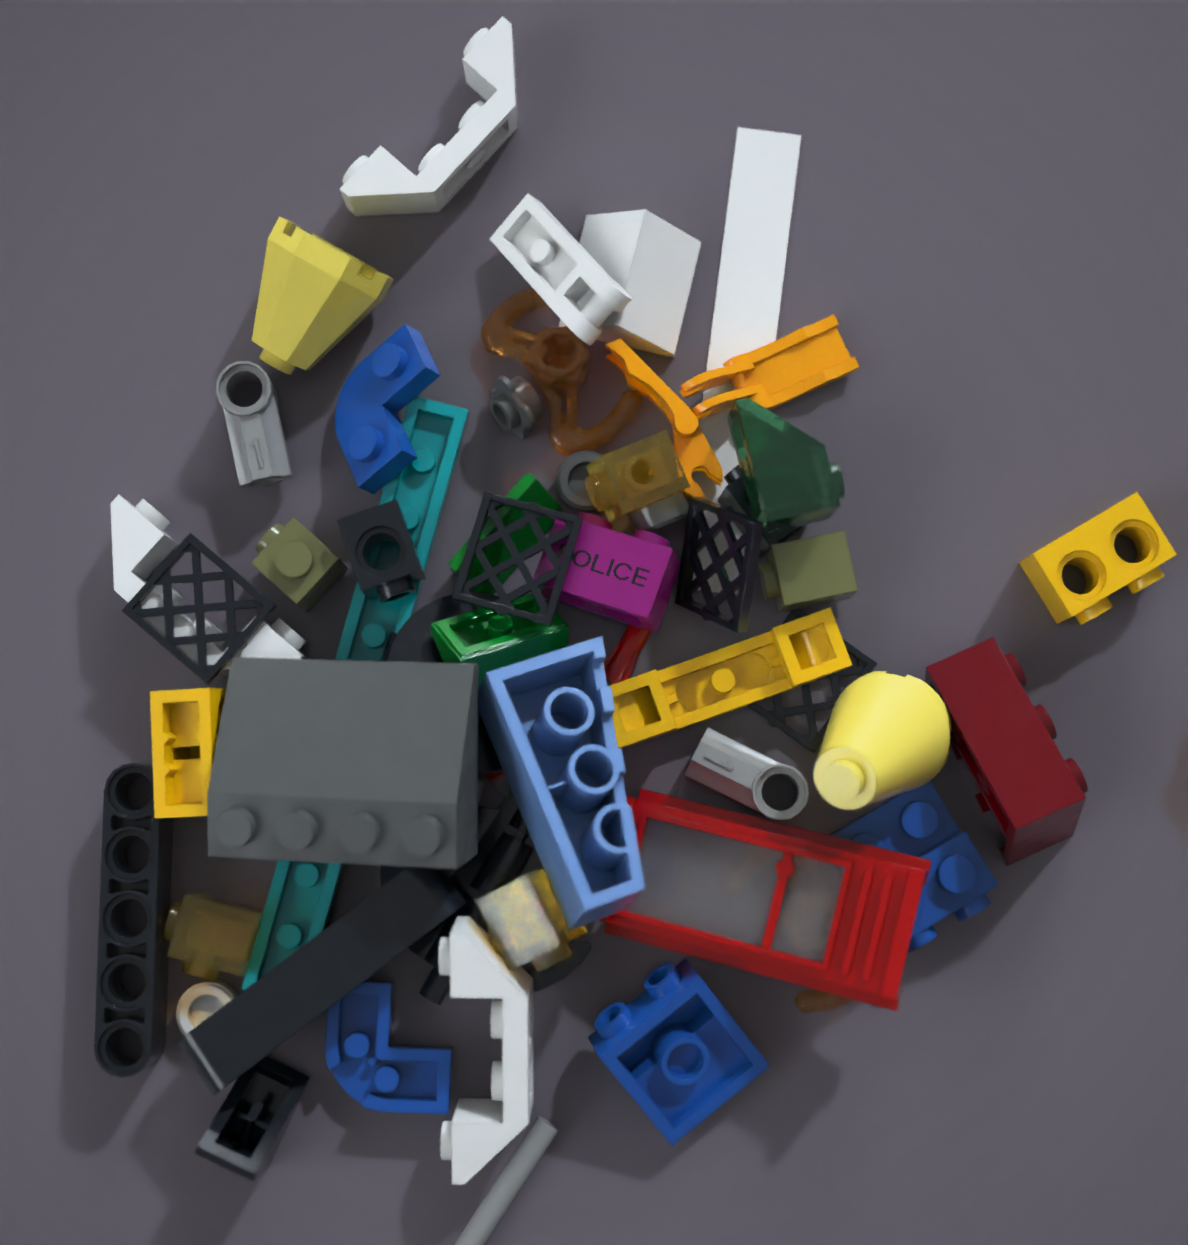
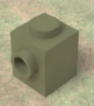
[251,517,349,613]
[759,530,858,613]

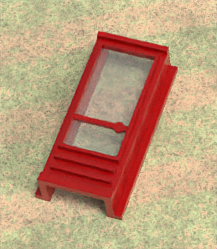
[599,788,932,1011]

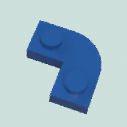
[335,324,441,494]
[325,980,453,1114]

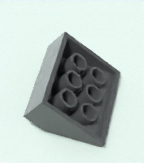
[207,657,478,869]

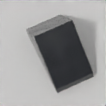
[195,1057,310,1182]

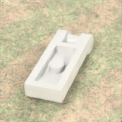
[489,193,632,346]

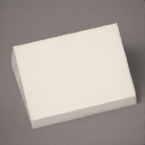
[558,209,701,358]

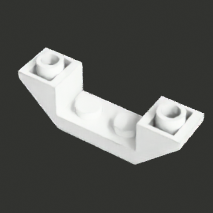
[340,16,518,216]
[110,494,308,677]
[438,916,534,1185]

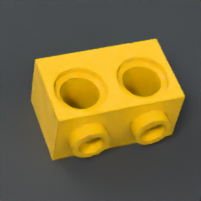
[1019,492,1177,625]
[150,688,226,818]

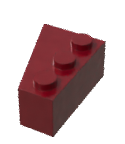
[925,637,1088,866]

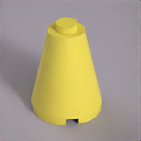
[814,671,952,810]

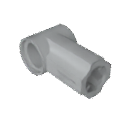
[216,361,293,488]
[684,727,809,821]

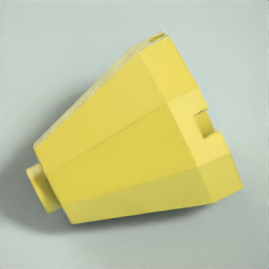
[252,216,394,375]

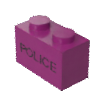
[533,512,681,633]

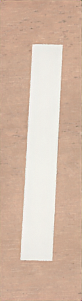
[692,127,801,595]

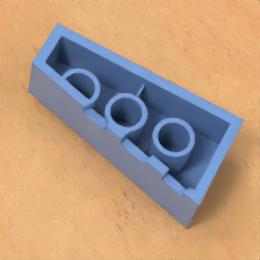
[478,636,645,931]

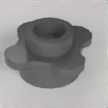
[489,375,544,440]

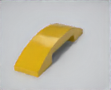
[610,607,852,748]

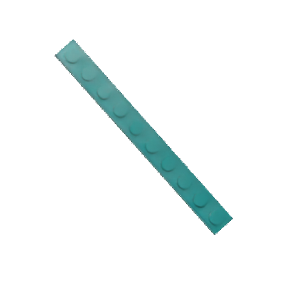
[241,396,470,990]

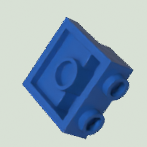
[830,781,999,953]
[588,958,770,1146]

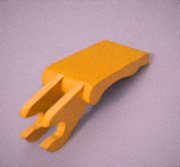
[680,314,860,420]
[605,338,723,500]

